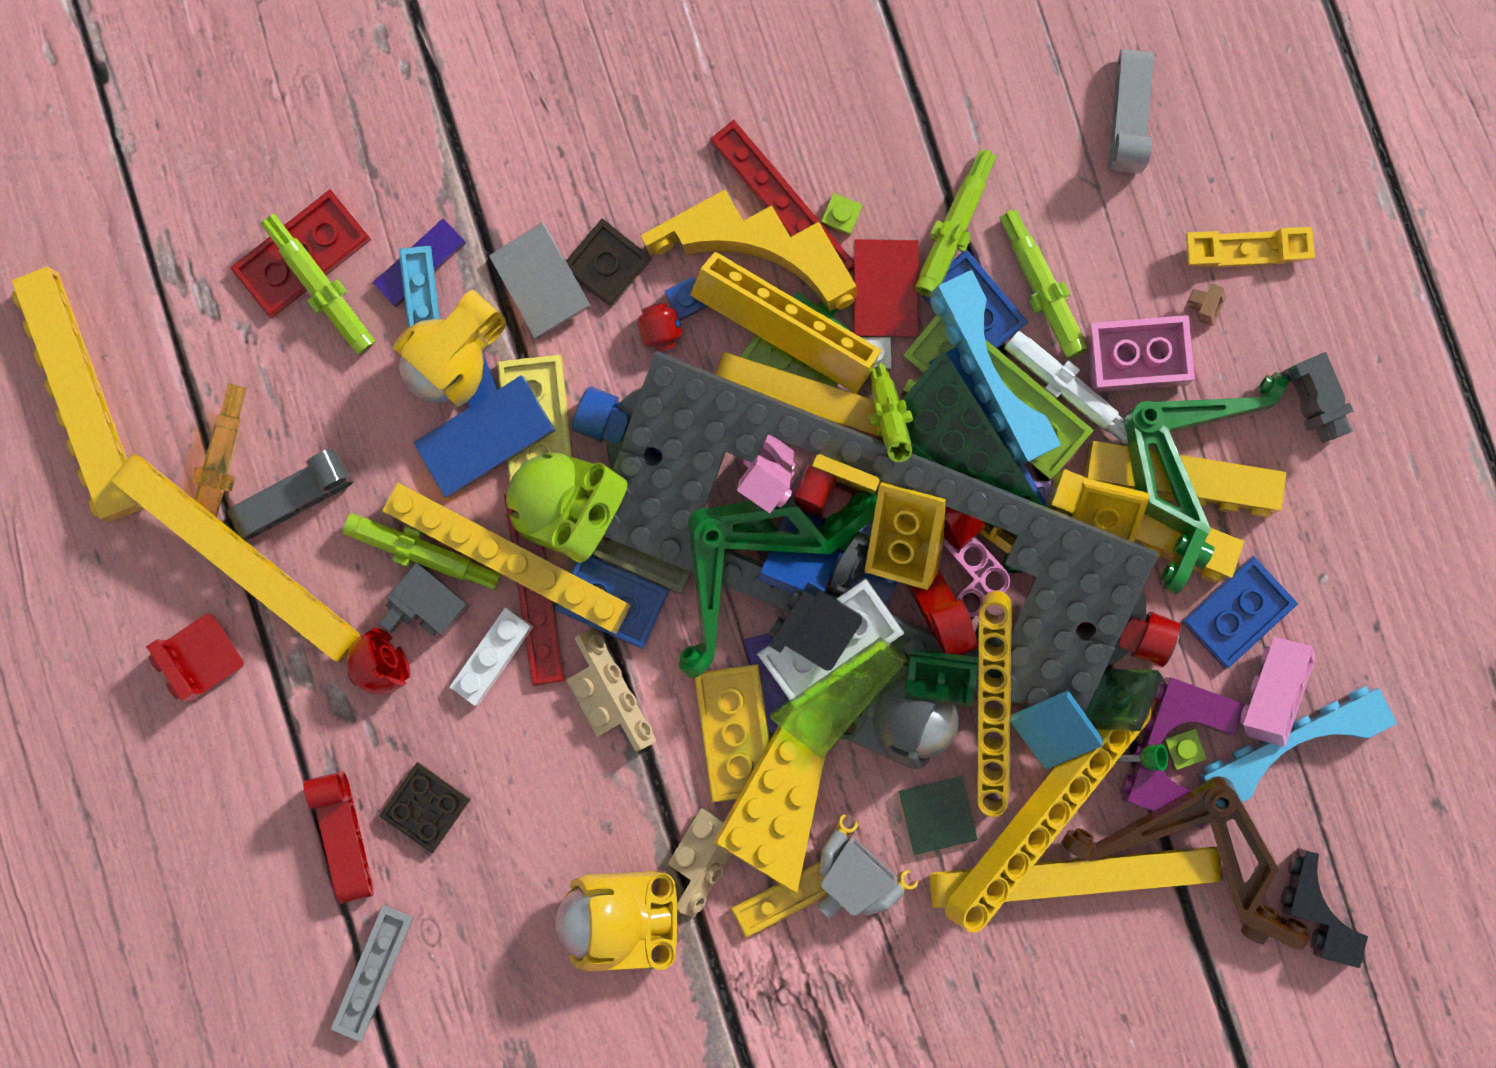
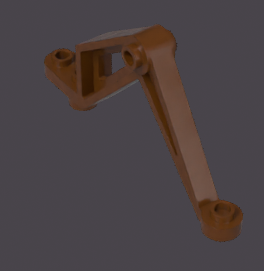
[1061,776,1310,950]

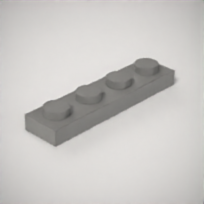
[330,905,414,1042]

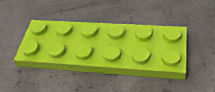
[903,315,1094,480]

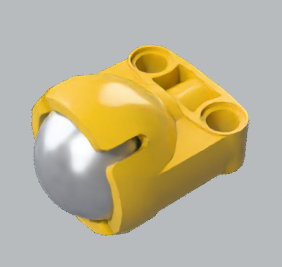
[393,290,506,407]
[556,870,677,972]

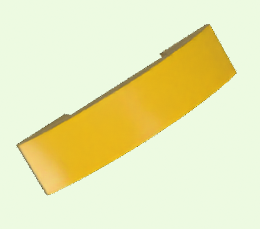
[1185,227,1315,267]

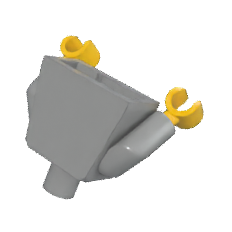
[818,814,918,919]

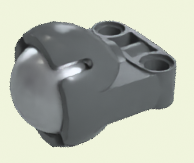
[832,651,959,769]

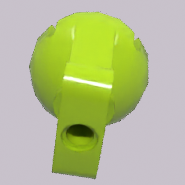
[507,452,627,563]

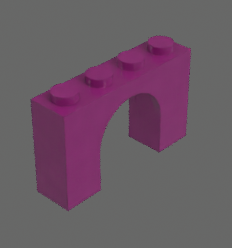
[1120,677,1245,829]

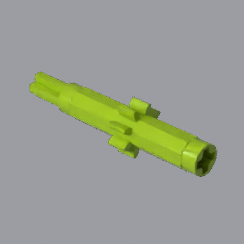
[914,149,997,298]
[999,210,1088,360]
[260,213,376,355]
[870,363,913,462]
[343,513,502,590]

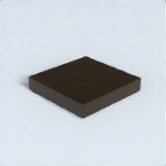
[566,218,652,308]

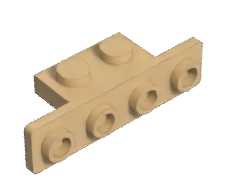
[566,628,656,752]
[668,808,732,918]

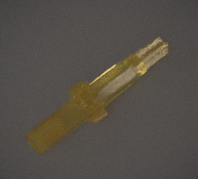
[191,383,247,517]

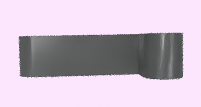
[227,449,354,540]

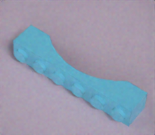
[929,270,1061,466]
[1197,685,1398,802]

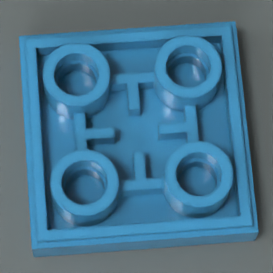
[1010,690,1103,770]

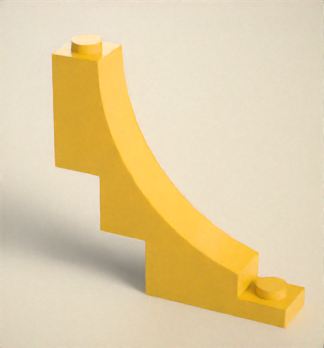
[640,189,857,312]

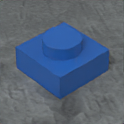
[665,277,708,321]

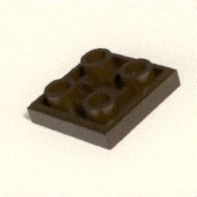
[379,762,471,854]

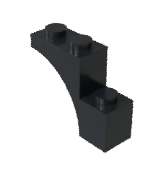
[1280,848,1368,968]

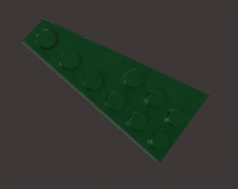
[903,349,1043,536]

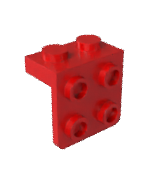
[146,614,244,701]

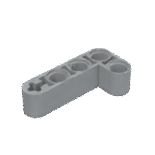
[1108,49,1154,174]

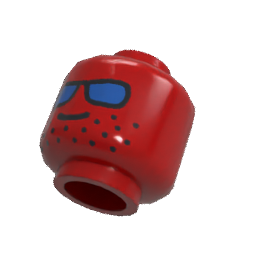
[636,302,683,352]

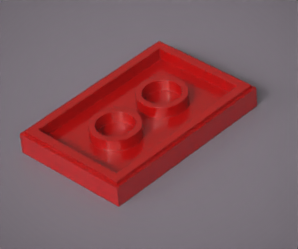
[853,239,919,338]

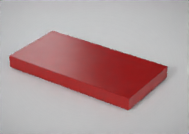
[230,189,371,319]

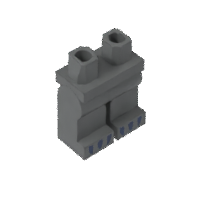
[1279,352,1354,443]

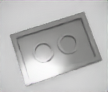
[489,223,591,339]

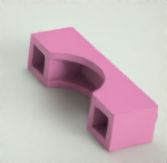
[737,435,795,513]

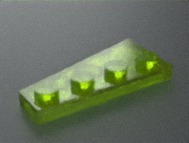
[770,637,907,758]

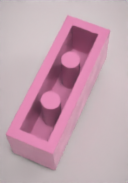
[1240,637,1316,747]

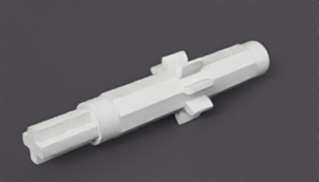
[1004,331,1128,446]

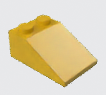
[865,482,946,590]

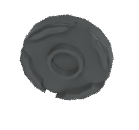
[831,533,870,595]

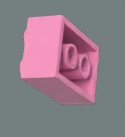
[1085,315,1195,393]

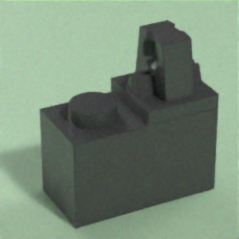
[380,563,470,636]

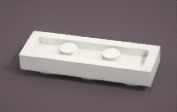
[450,607,534,706]

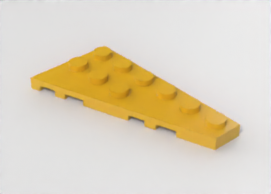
[713,684,839,893]

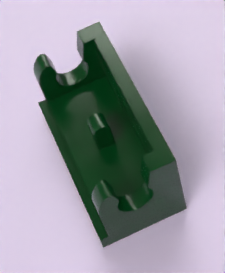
[904,648,978,707]

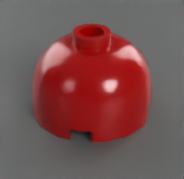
[347,628,411,695]

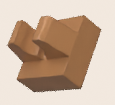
[1188,284,1226,326]

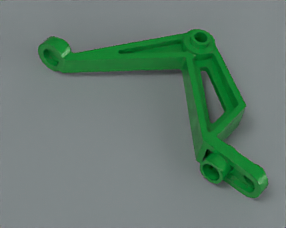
[1124,372,1289,595]
[679,492,877,678]

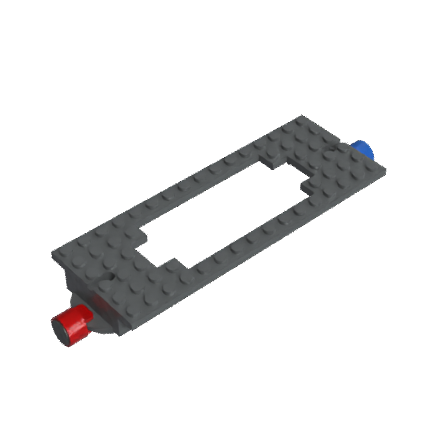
[572,351,1181,713]

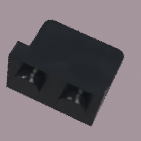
[769,582,863,671]

